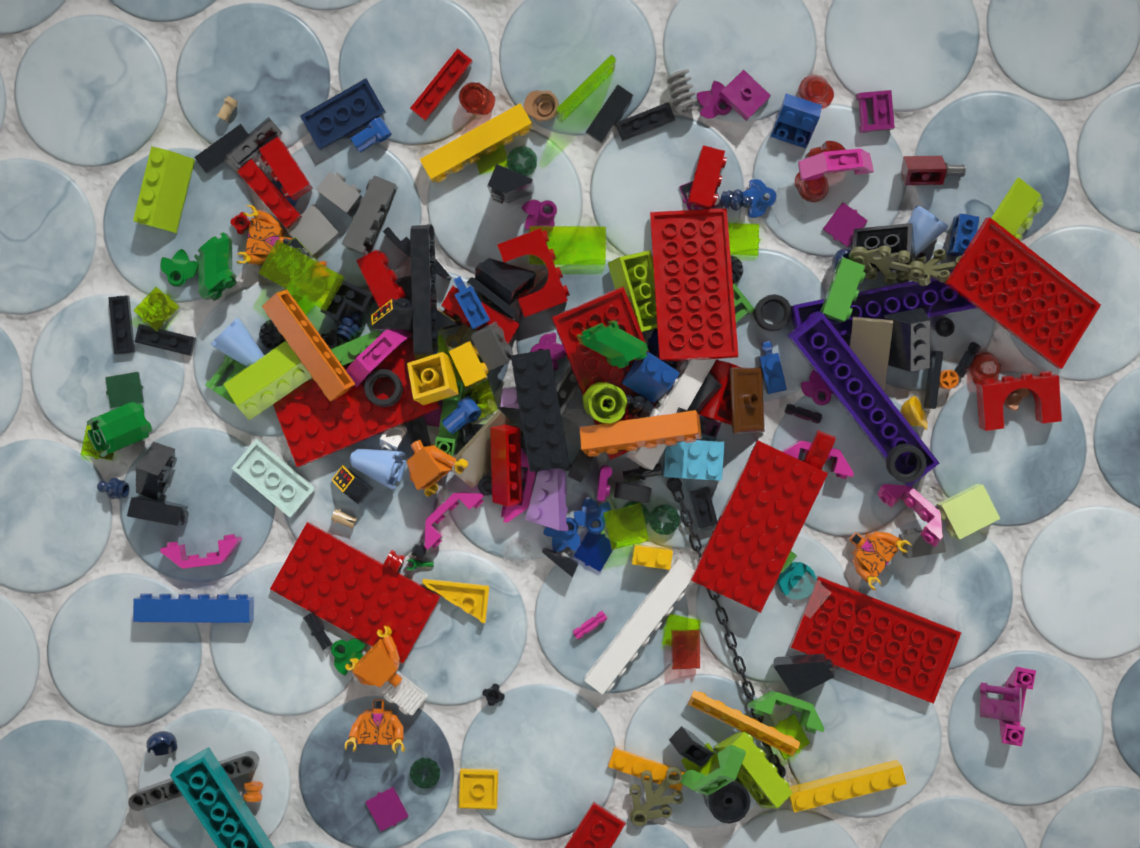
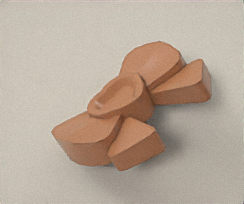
[1004,388,1030,411]

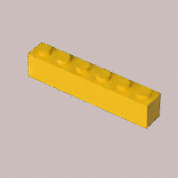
[420,103,532,183]
[788,760,907,813]

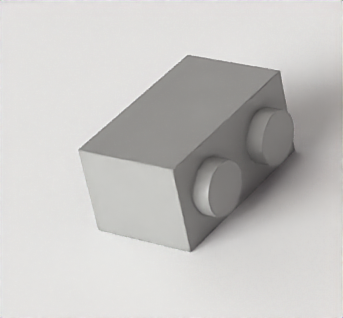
[316,172,362,216]

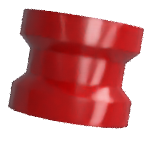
[383,549,406,573]

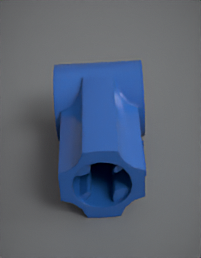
[351,117,392,153]
[442,396,482,434]

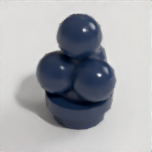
[720,189,752,211]
[337,311,362,342]
[97,478,130,499]

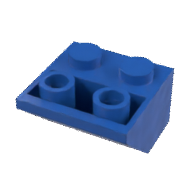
[770,93,822,149]

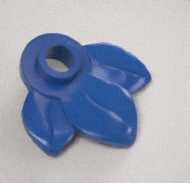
[743,179,777,218]
[574,497,611,534]
[543,517,580,552]

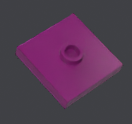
[719,69,771,121]

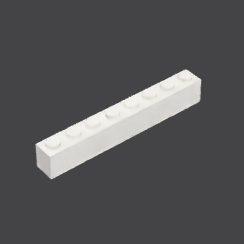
[627,359,716,470]
[584,557,694,695]

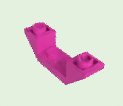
[798,148,874,181]
[346,329,412,388]
[782,440,854,479]
[501,447,536,523]
[877,484,943,547]
[425,492,485,550]
[160,534,242,569]
[999,666,1036,747]

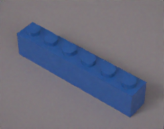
[133,593,254,623]

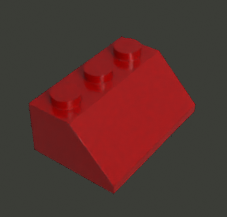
[698,360,742,425]

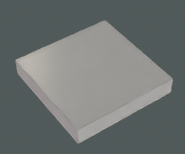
[285,204,340,257]

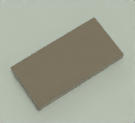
[850,317,893,391]
[451,410,524,489]

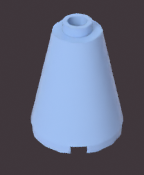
[908,205,949,257]
[211,317,264,367]
[350,449,406,489]

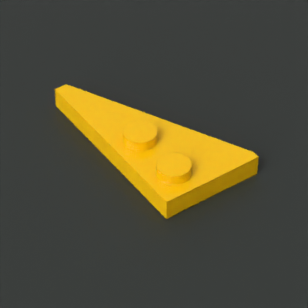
[422,578,490,623]

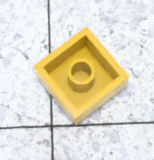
[449,341,490,388]
[407,352,458,405]

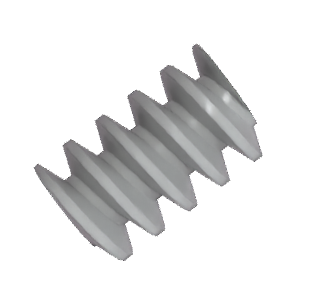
[667,69,699,114]

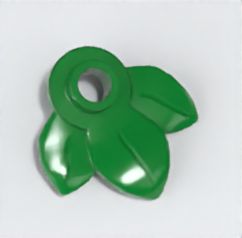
[160,249,199,287]
[331,639,365,676]

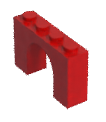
[497,228,570,317]
[976,371,1062,431]

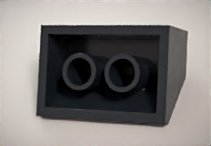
[487,164,535,204]
[852,223,915,272]
[884,308,930,372]

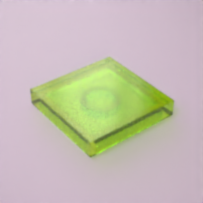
[603,503,649,550]

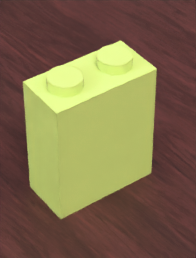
[937,484,1000,540]

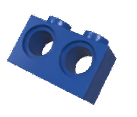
[947,213,980,257]

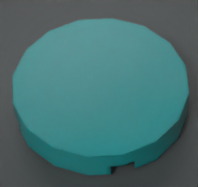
[778,562,816,600]

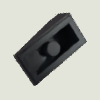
[542,547,578,577]

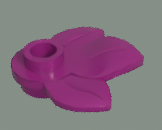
[696,80,732,119]
[521,199,557,234]
[530,332,566,370]
[801,370,832,406]

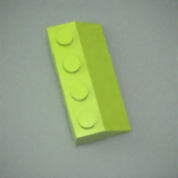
[133,146,195,234]
[991,177,1043,241]
[608,250,657,333]
[224,341,312,420]
[714,732,793,809]

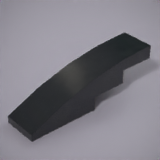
[382,227,452,280]

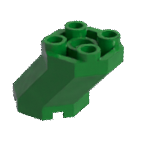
[194,232,237,301]
[577,320,648,368]
[87,401,152,457]

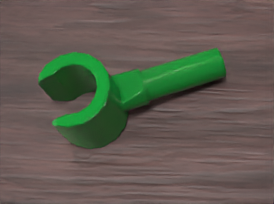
[406,558,434,570]

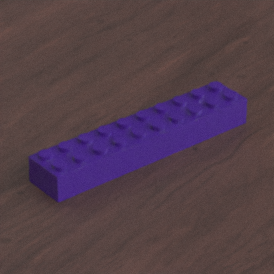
[791,274,977,336]
[787,311,940,487]

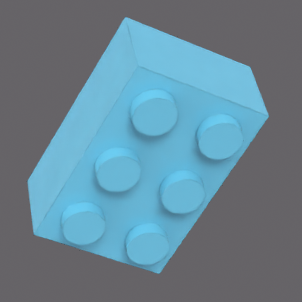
[662,440,724,481]

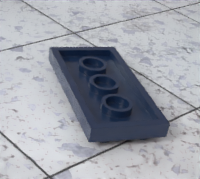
[300,78,386,151]

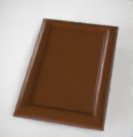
[730,367,765,434]

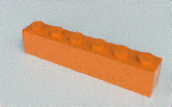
[262,289,355,401]
[580,410,702,457]

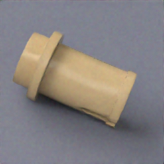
[217,96,238,122]
[331,509,357,529]

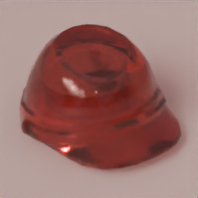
[798,75,834,108]
[459,82,495,115]
[794,172,829,203]
[969,352,1001,385]

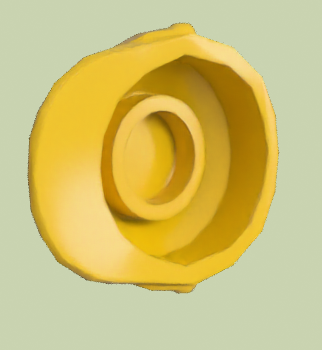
[900,396,928,430]

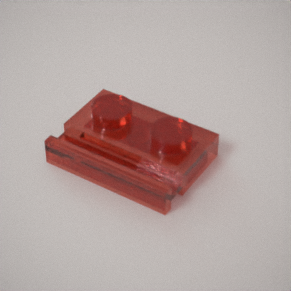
[671,629,700,670]

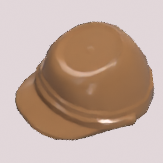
[524,90,559,122]

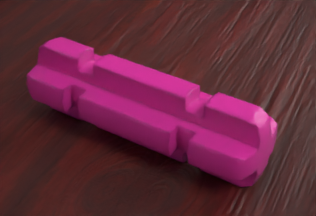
[573,611,608,640]

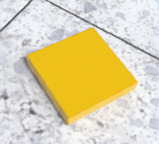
[459,768,499,809]

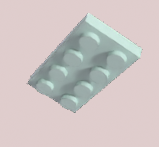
[231,439,316,518]

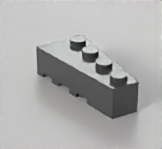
[341,175,398,256]

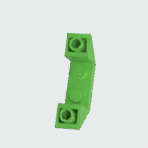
[435,381,464,457]
[747,691,825,734]
[680,745,746,796]

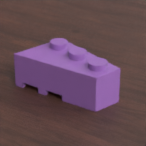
[525,468,568,531]

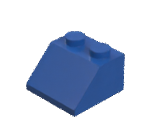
[622,352,680,404]

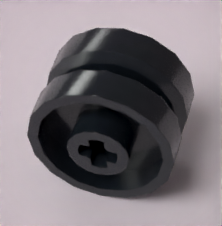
[703,778,751,824]

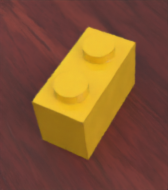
[631,543,673,570]

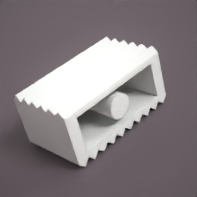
[382,671,428,716]

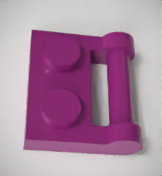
[856,90,895,133]
[596,465,612,501]
[980,682,1022,722]

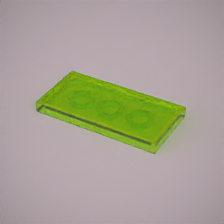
[556,54,616,123]
[529,226,606,265]
[258,240,345,311]

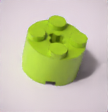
[583,382,627,423]

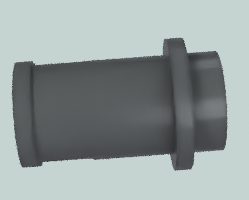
[945,163,966,178]

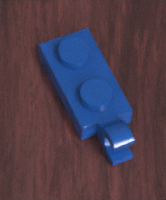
[454,276,490,330]
[759,341,787,394]

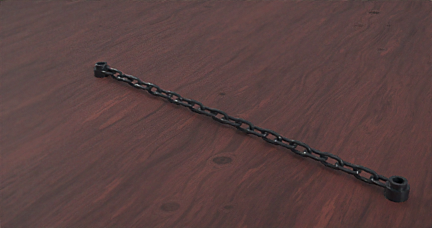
[666,477,786,778]

